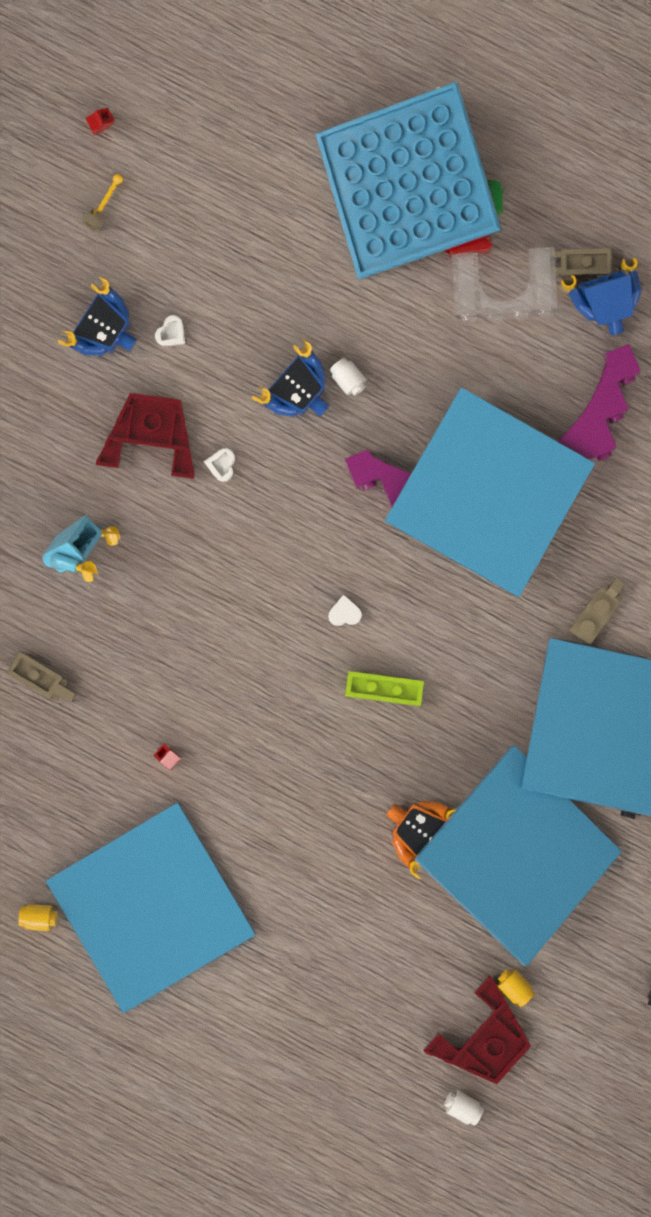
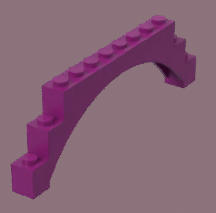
[345,344,641,508]

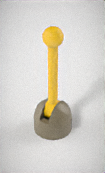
[82,174,123,232]

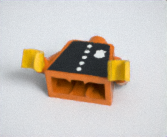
[386,801,456,879]

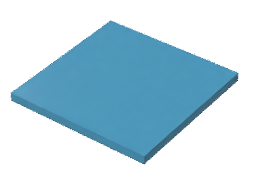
[315,82,502,280]
[385,387,595,598]
[521,638,651,816]
[414,745,622,966]
[46,802,256,1013]

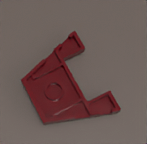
[95,393,195,479]
[423,975,531,1084]

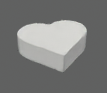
[155,315,186,347]
[204,448,235,482]
[328,595,362,626]

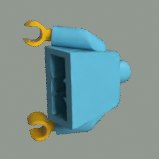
[42,515,120,582]

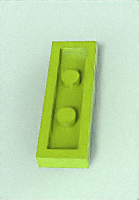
[345,671,424,706]

